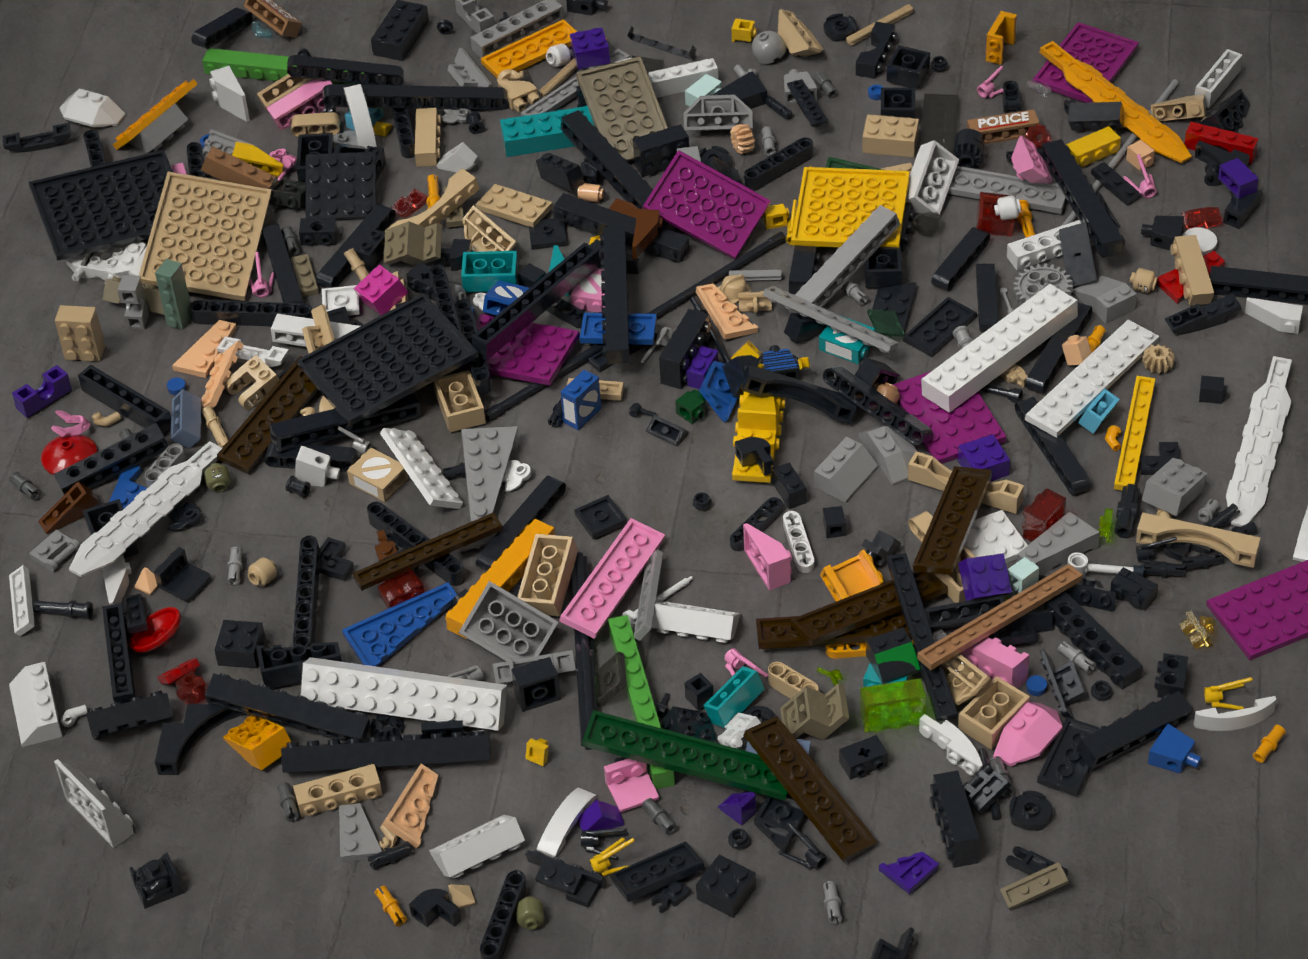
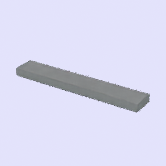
[634,549,663,641]

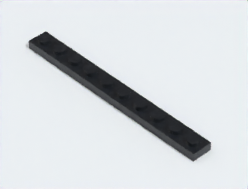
[886,553,957,722]

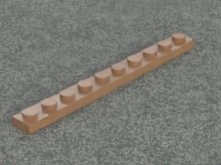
[917,564,1083,670]

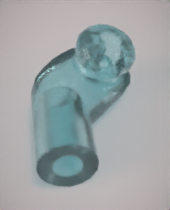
[251,21,272,38]

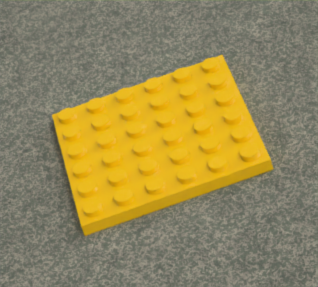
[791,167,910,247]

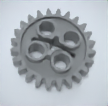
[1013,263,1073,305]

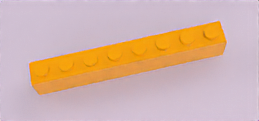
[445,519,555,639]

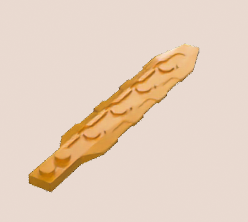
[1039,41,1192,163]

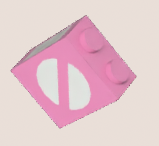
[571,268,605,313]

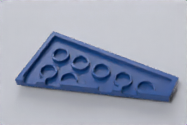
[342,582,457,667]

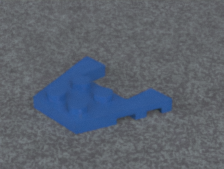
[109,466,147,509]

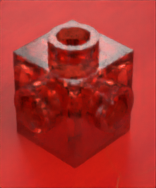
[1025,124,1051,148]
[175,671,206,704]

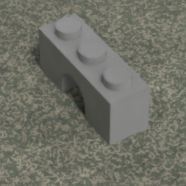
[455,0,495,34]
[118,275,149,330]

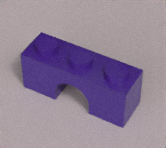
[12,365,72,418]

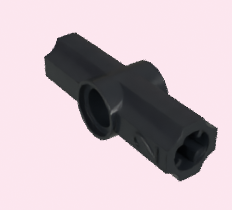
[1115,484,1140,538]

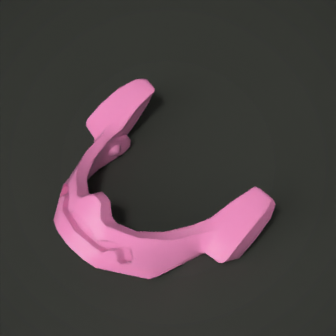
[51,410,91,437]

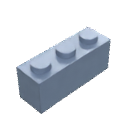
[171,389,202,449]

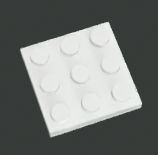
[965,510,1028,563]

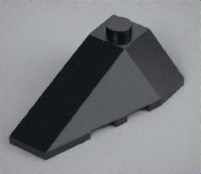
[1198,89,1250,134]

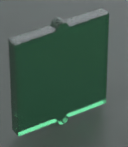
[867,309,905,337]

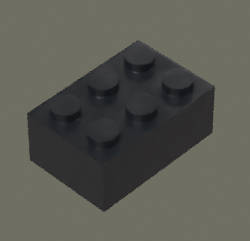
[633,124,689,177]
[296,133,335,182]
[83,499,139,558]

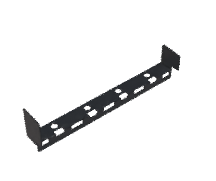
[627,26,696,60]

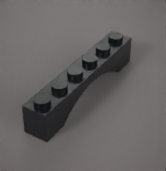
[743,365,857,424]

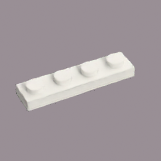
[9,565,34,636]

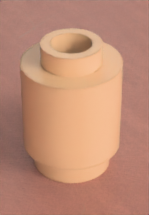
[578,183,604,203]

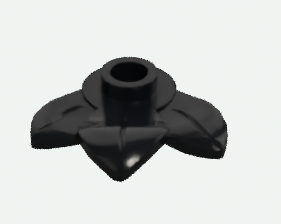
[168,502,201,531]

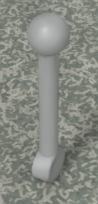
[1000,288,1014,314]

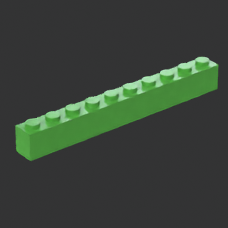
[202,48,366,85]
[608,615,675,789]

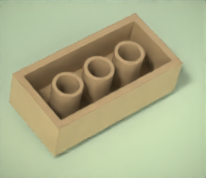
[517,534,578,616]

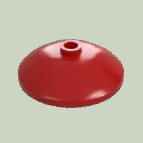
[41,434,98,475]
[129,607,181,652]

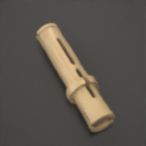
[202,406,228,448]

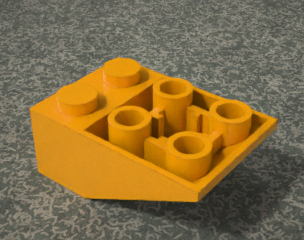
[223,715,291,770]

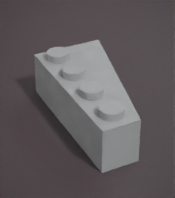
[1016,512,1100,575]

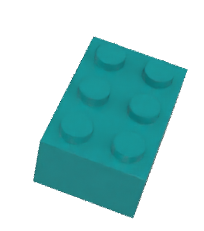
[461,251,518,292]

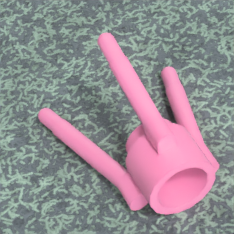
[977,66,1003,98]
[270,154,297,181]
[1123,154,1157,198]
[249,252,275,297]
[724,648,768,678]

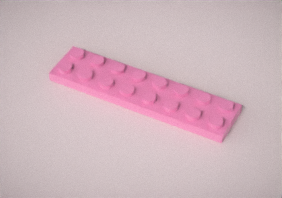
[559,518,665,639]

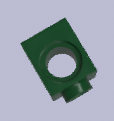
[675,391,705,424]

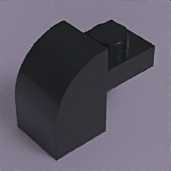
[434,239,473,271]
[735,437,773,476]
[861,530,901,566]
[409,889,460,927]

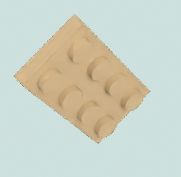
[476,184,553,228]

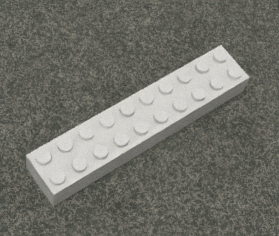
[921,284,1078,413]
[301,657,507,730]

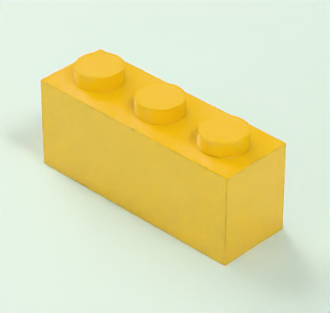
[1066,126,1121,167]

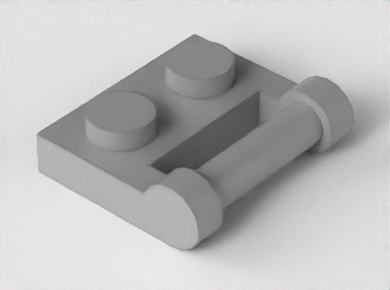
[29,530,81,572]

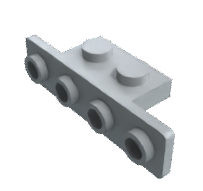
[447,48,492,87]

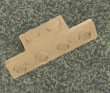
[302,305,335,353]

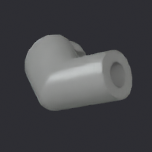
[734,65,757,77]

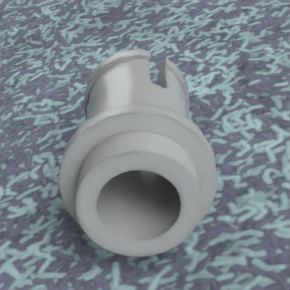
[1198,499,1220,522]

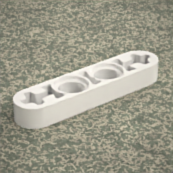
[783,511,814,573]

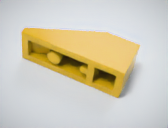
[232,141,283,177]

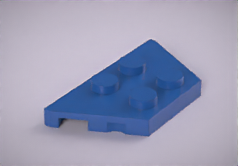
[699,361,738,422]

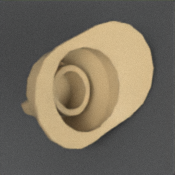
[717,274,751,304]

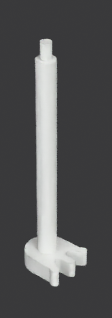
[623,576,693,630]

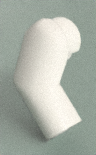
[61,705,87,727]

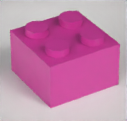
[353,265,408,315]

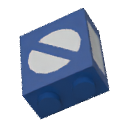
[483,280,529,315]
[561,370,602,430]

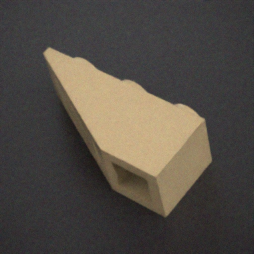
[1151,94,1206,121]

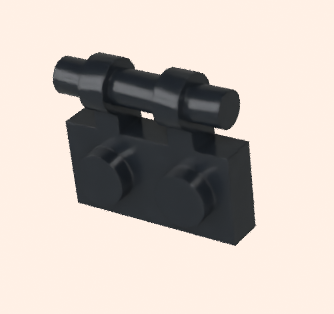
[963,764,1011,814]

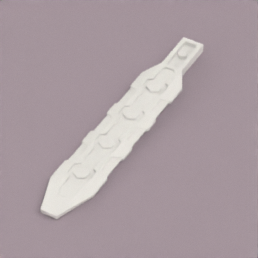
[1226,356,1292,527]
[69,441,222,577]

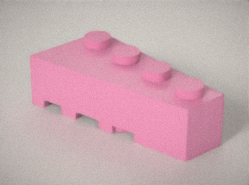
[267,79,340,130]
[959,636,1029,689]

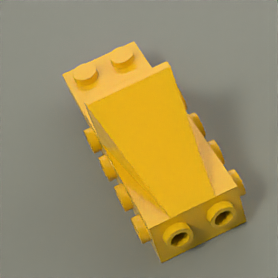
[732,392,786,483]

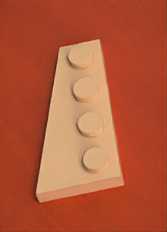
[696,284,759,340]
[172,320,237,378]
[201,341,244,411]
[382,763,438,849]

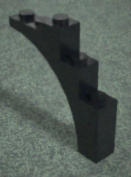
[1195,140,1261,229]
[155,703,247,775]

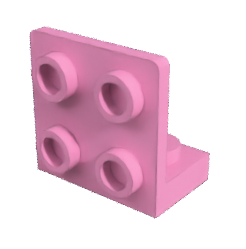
[604,758,659,812]

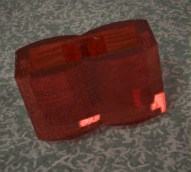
[378,570,425,609]

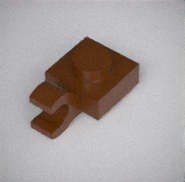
[375,530,397,561]

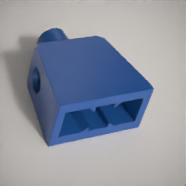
[1148,724,1202,773]

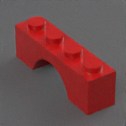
[1184,122,1259,165]

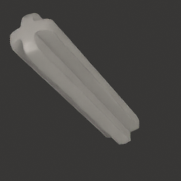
[729,269,782,281]

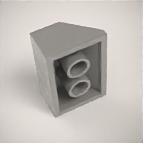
[128,104,188,153]
[814,437,878,503]

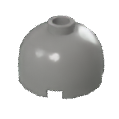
[751,30,786,64]

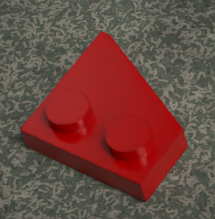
[157,658,200,685]

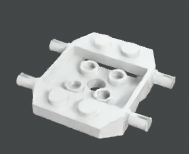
[66,241,146,283]

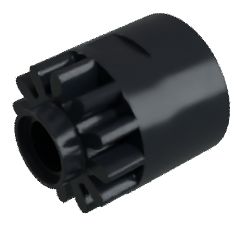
[952,129,984,169]

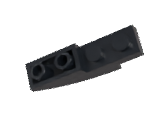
[1165,293,1242,333]

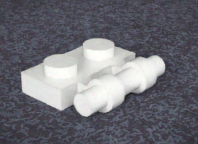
[718,713,761,748]

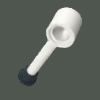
[1067,552,1144,578]

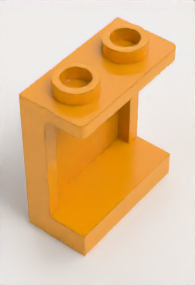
[986,11,1017,65]
[820,549,883,602]

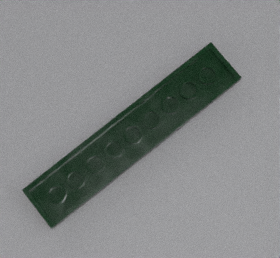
[582,710,787,801]

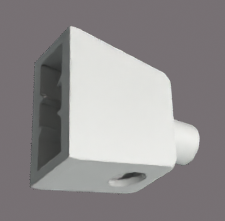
[295,446,340,487]

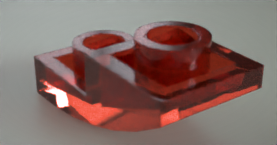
[391,189,428,217]
[1181,207,1223,230]

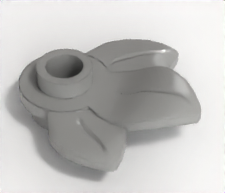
[441,108,471,124]
[333,130,358,147]

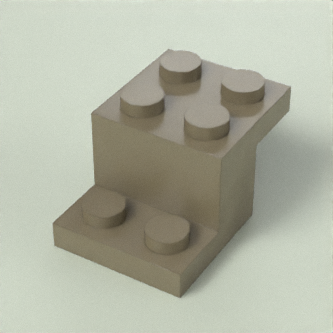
[384,221,442,266]
[780,683,849,740]

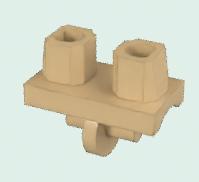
[738,291,772,313]

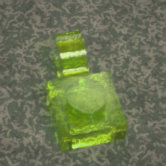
[1097,508,1113,543]

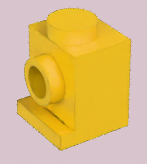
[731,18,757,42]
[762,204,790,230]

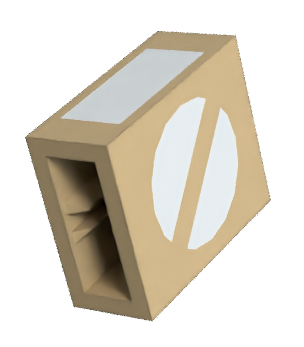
[347,448,409,502]

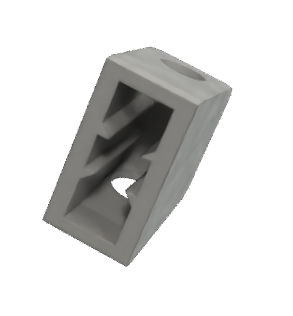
[784,69,817,105]

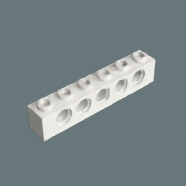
[1007,220,1094,270]

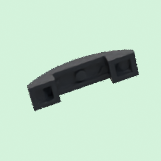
[2,123,71,152]

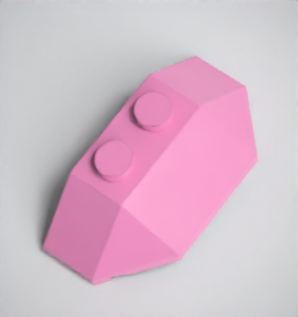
[1011,135,1053,184]
[993,702,1063,766]

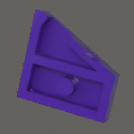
[879,851,939,894]

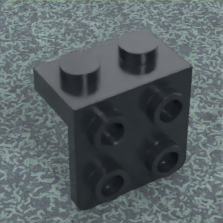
[154,547,211,602]
[661,706,717,743]

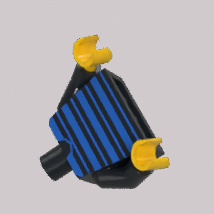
[757,345,810,380]

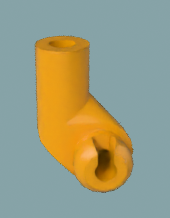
[1105,425,1121,451]

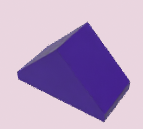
[718,792,756,826]
[578,800,624,831]

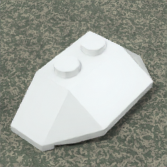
[60,88,126,127]

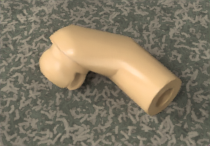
[92,412,121,426]
[379,825,398,850]

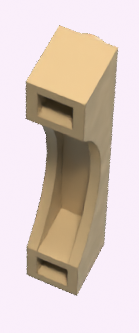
[385,168,479,232]
[908,451,1024,514]
[1136,513,1261,568]

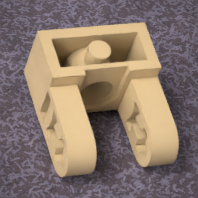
[224,355,279,410]

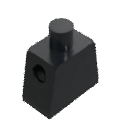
[566,0,608,16]
[1141,216,1184,251]
[722,355,759,398]

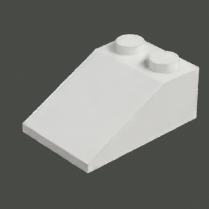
[209,66,250,122]

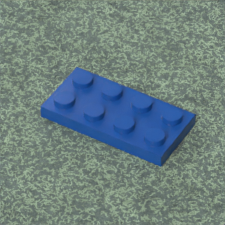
[580,313,657,345]

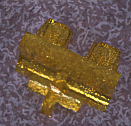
[1179,611,1216,649]

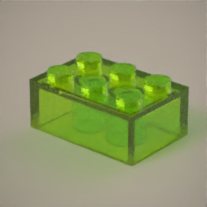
[860,678,926,732]

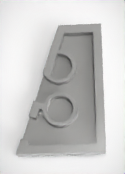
[339,803,382,862]

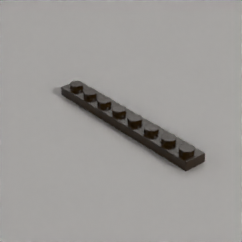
[352,513,503,591]

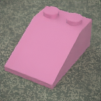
[743,523,792,591]

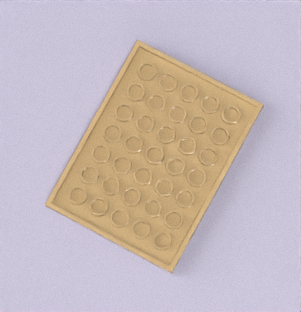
[139,172,272,301]

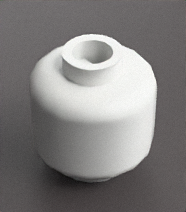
[546,44,571,67]
[994,195,1021,221]

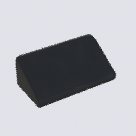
[646,415,689,446]

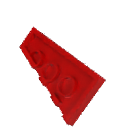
[1156,251,1225,304]

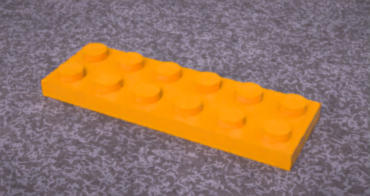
[481,19,577,78]
[112,79,197,150]

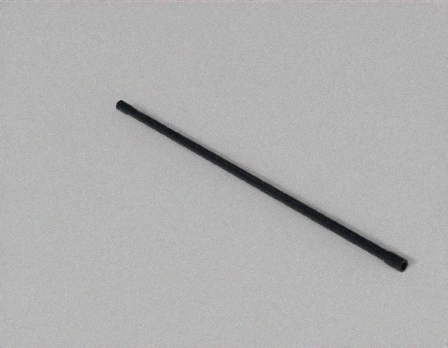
[484,231,786,421]

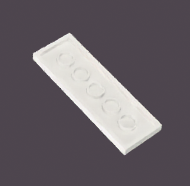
[380,428,463,509]

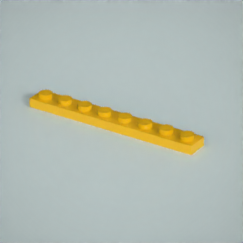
[1114,376,1155,490]

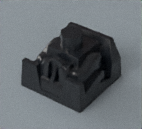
[129,852,185,909]

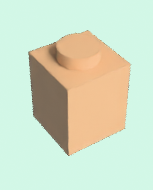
[1126,140,1155,171]
[1062,335,1091,365]

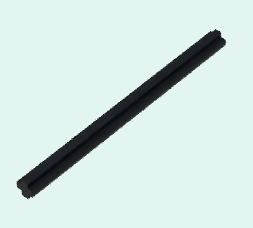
[571,552,597,750]

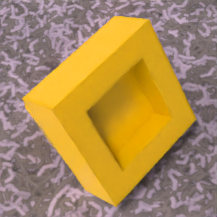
[525,738,549,766]

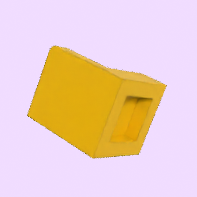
[731,340,761,359]

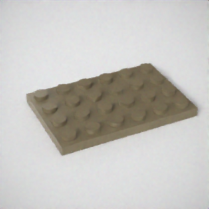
[576,56,668,162]

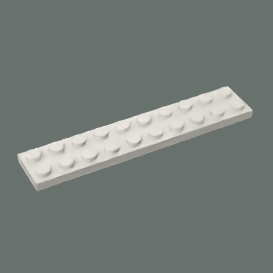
[1025,320,1159,438]

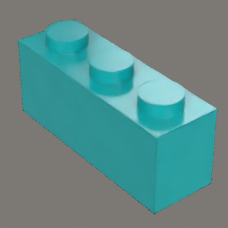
[703,666,765,729]

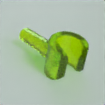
[817,667,844,685]

